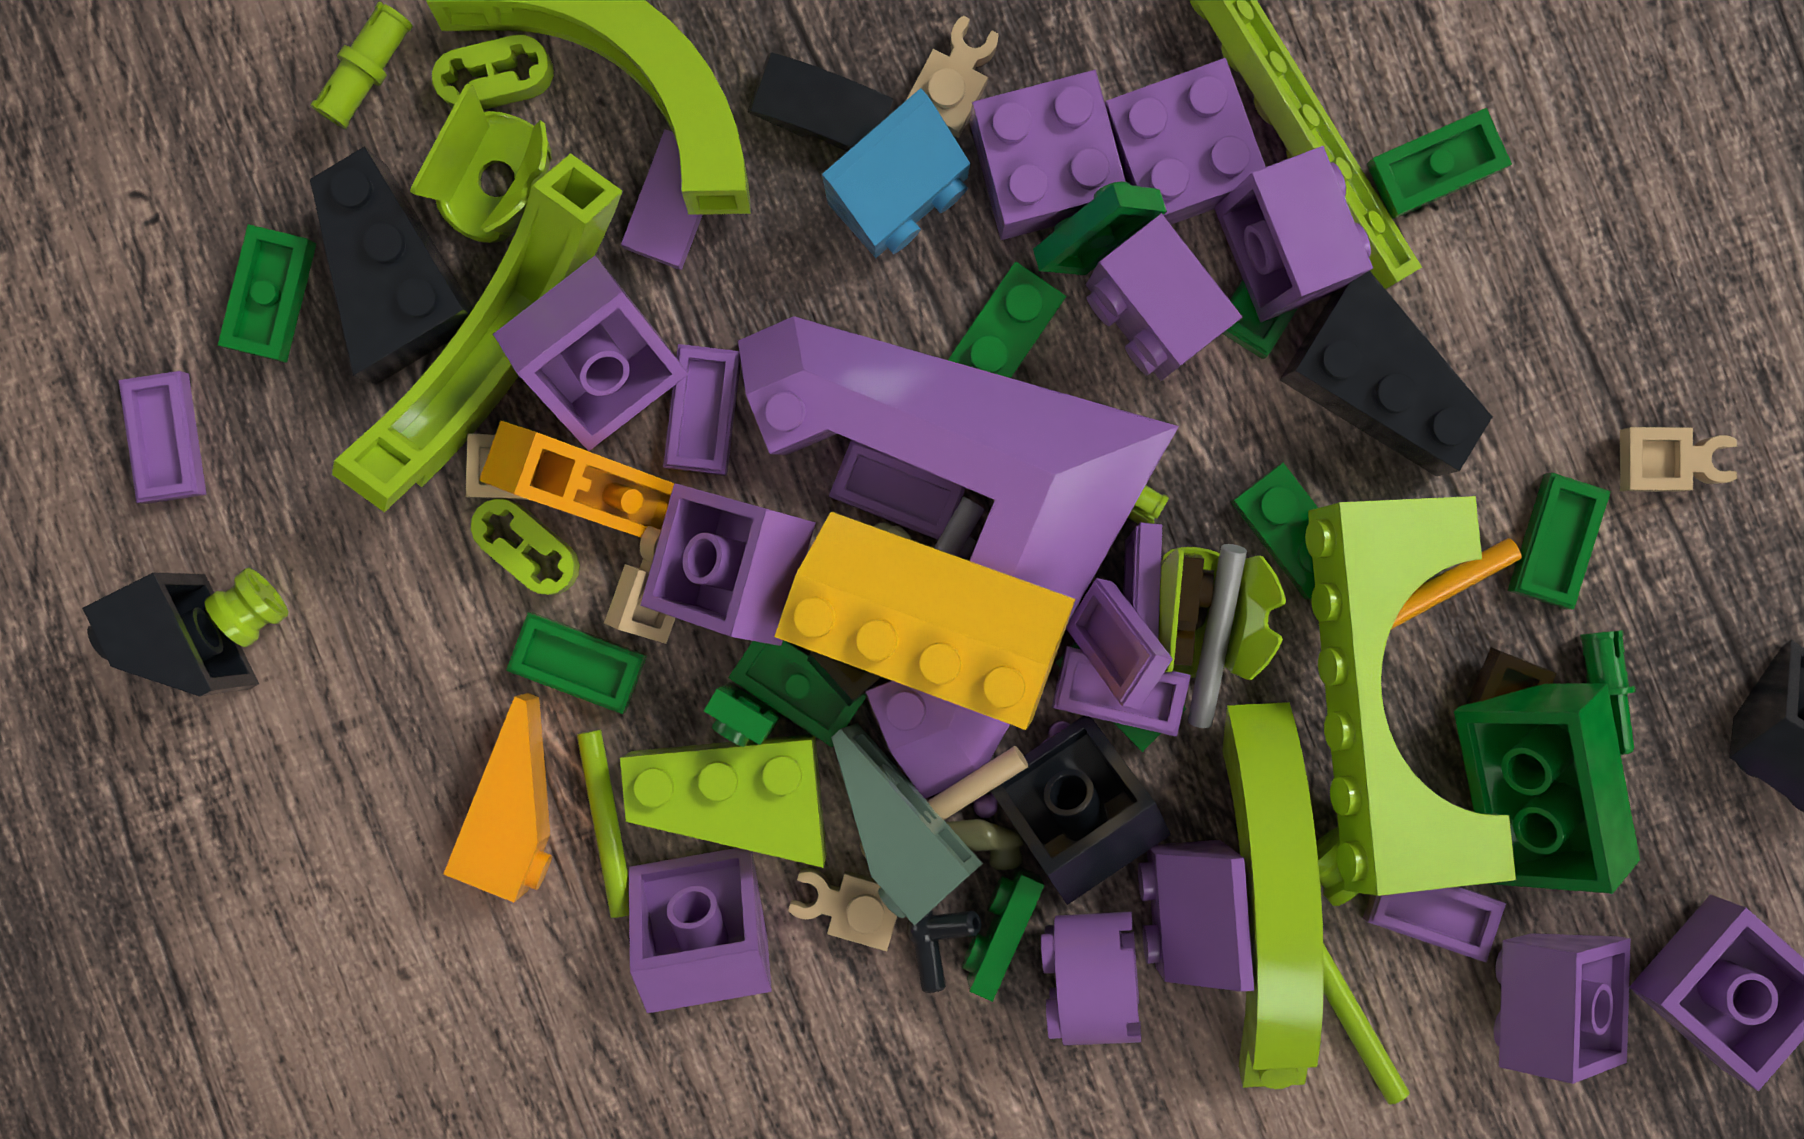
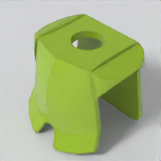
[410,83,552,243]
[1158,547,1286,680]

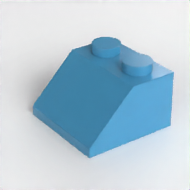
[822,88,970,258]

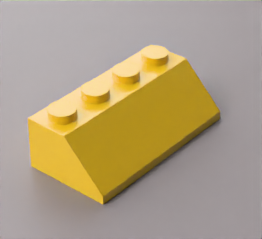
[774,512,1076,730]

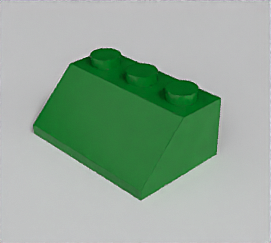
[1454,683,1640,894]

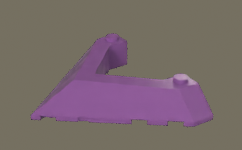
[738,316,1179,798]

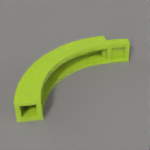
[426,0,751,215]
[332,153,623,513]
[1222,702,1324,1089]

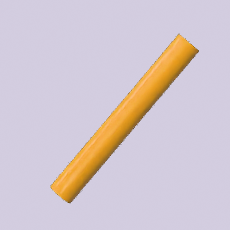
[1391,538,1522,630]

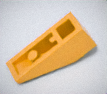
[479,420,674,538]
[443,693,552,903]

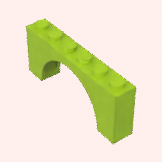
[1305,496,1516,896]

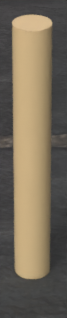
[860,746,1028,858]

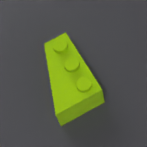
[620,734,827,868]

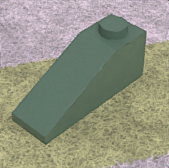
[831,723,983,925]

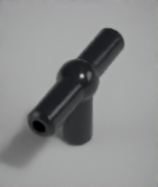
[907,910,981,993]

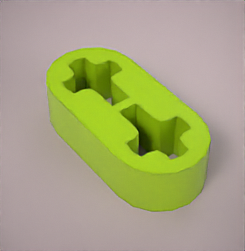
[432,35,554,110]
[470,498,580,595]

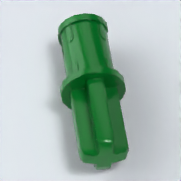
[1580,630,1636,755]

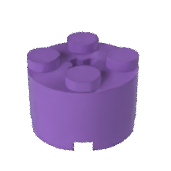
[1041,912,1141,1046]

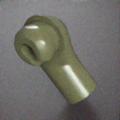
[946,819,1025,870]

